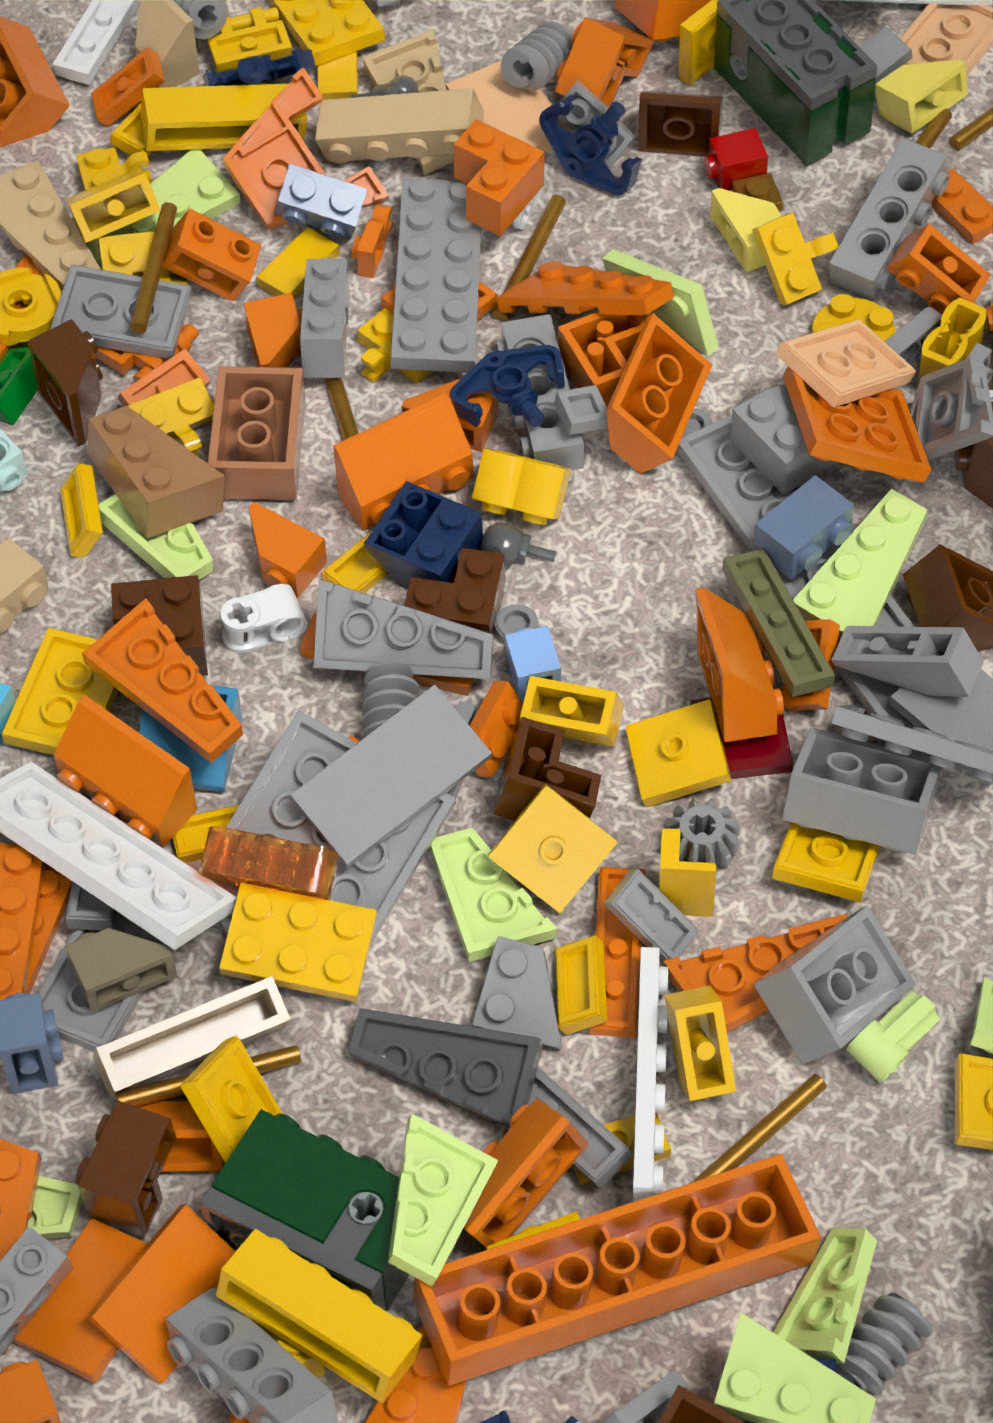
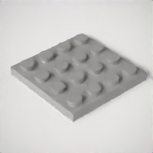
[204,710,456,946]

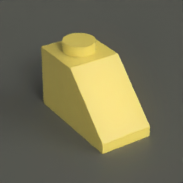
[875,60,969,134]
[710,188,782,272]

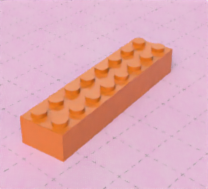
[413,1153,821,1386]

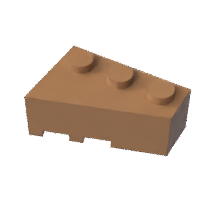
[88,406,225,538]

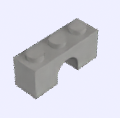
[300,258,350,378]

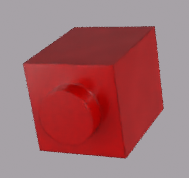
[704,128,768,191]

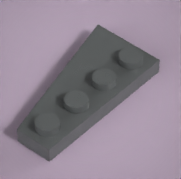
[348,1008,543,1128]

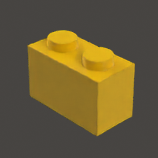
[66,167,161,243]
[520,676,624,748]
[664,986,736,1101]

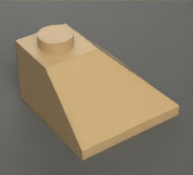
[135,0,200,88]

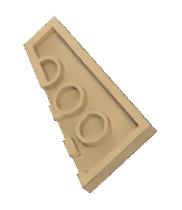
[362,29,454,175]
[0,160,101,292]

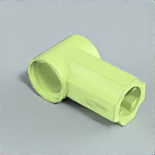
[846,991,941,1083]

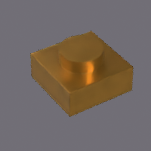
[732,173,783,212]

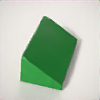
[0,347,38,425]

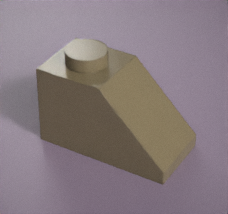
[65,928,177,1013]

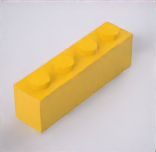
[140,84,307,151]
[216,1228,422,1403]

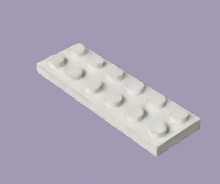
[0,761,237,950]

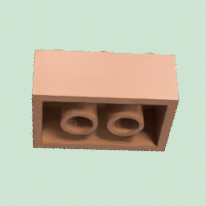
[208,366,306,500]

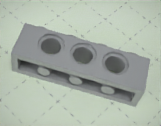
[829,138,950,302]
[495,314,584,470]
[0,1226,73,1357]
[165,1287,339,1423]

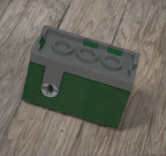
[714,0,877,166]
[200,1109,410,1311]

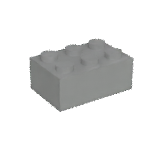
[782,727,941,855]

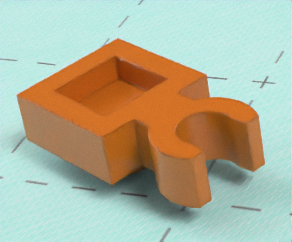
[352,204,393,278]

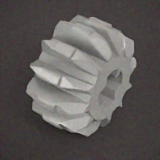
[664,798,740,869]

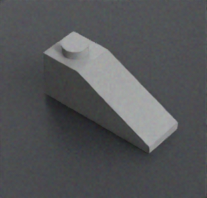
[831,626,984,697]

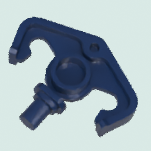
[203,48,316,86]
[539,94,642,195]
[450,345,565,427]

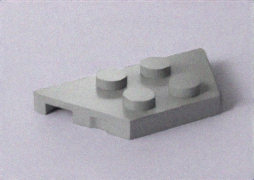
[910,358,993,460]

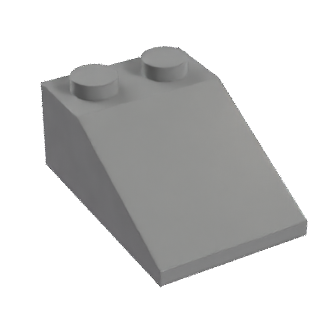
[731,385,837,495]
[753,905,916,1065]

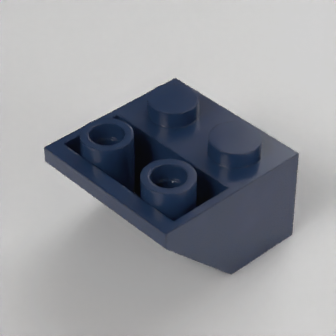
[364,481,483,590]

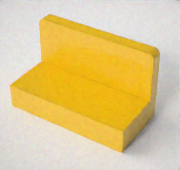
[659,828,716,917]

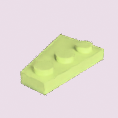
[98,494,213,580]

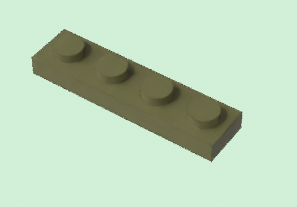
[722,548,835,697]

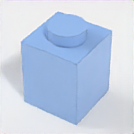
[505,626,561,700]

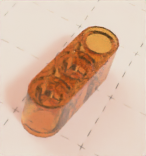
[198,826,340,900]

